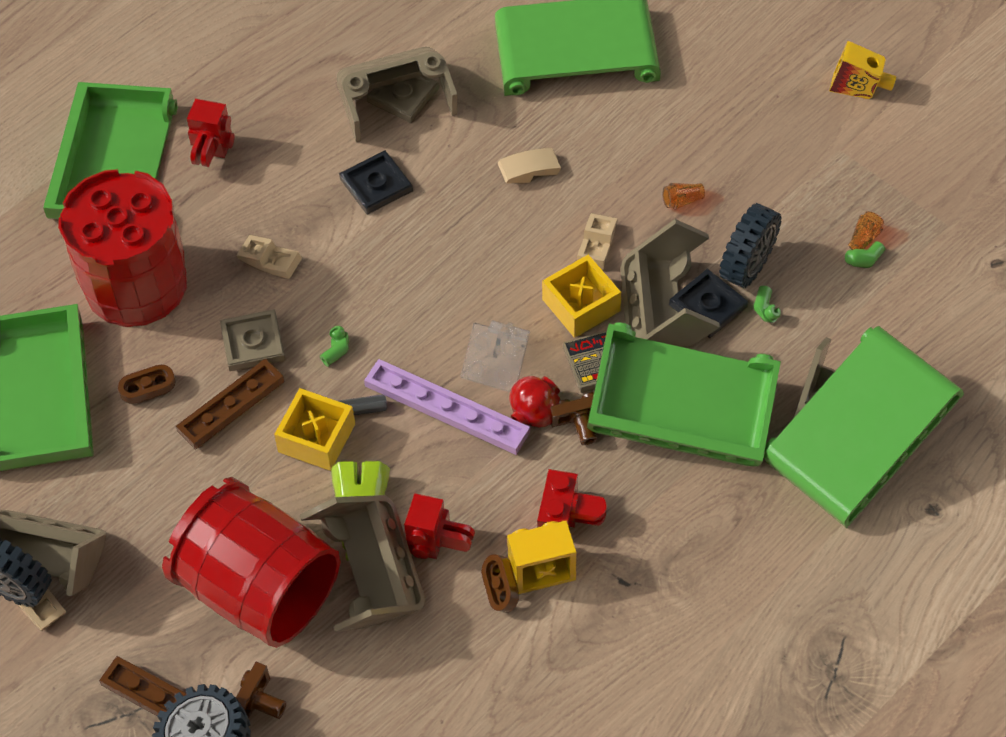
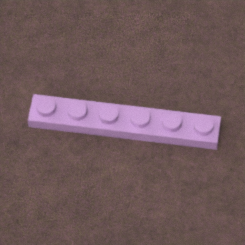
[364,359,530,455]

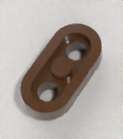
[118,364,176,404]
[481,554,519,613]

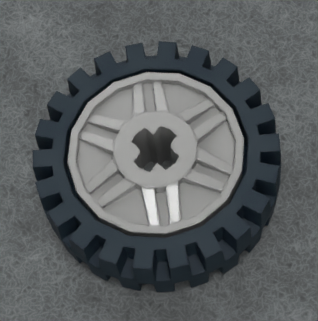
[152,684,251,737]

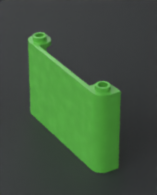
[495,0,661,96]
[43,82,178,219]
[0,304,94,471]
[587,322,781,466]
[764,326,964,529]

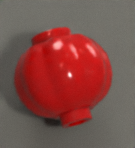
[509,376,561,428]

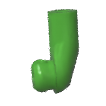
[845,241,885,268]
[754,286,781,323]
[320,326,349,367]

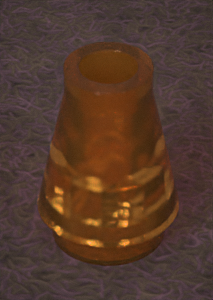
[662,183,705,210]
[848,211,884,250]

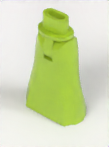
[331,461,390,561]

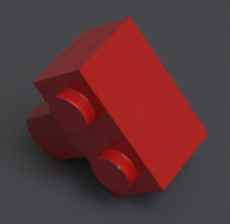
[187,98,235,167]
[537,469,606,530]
[404,493,475,559]

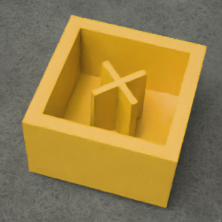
[542,254,621,338]
[274,388,355,471]
[507,521,576,594]

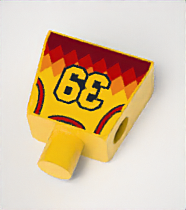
[829,41,896,99]

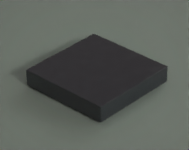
[339,150,413,215]
[669,268,749,338]

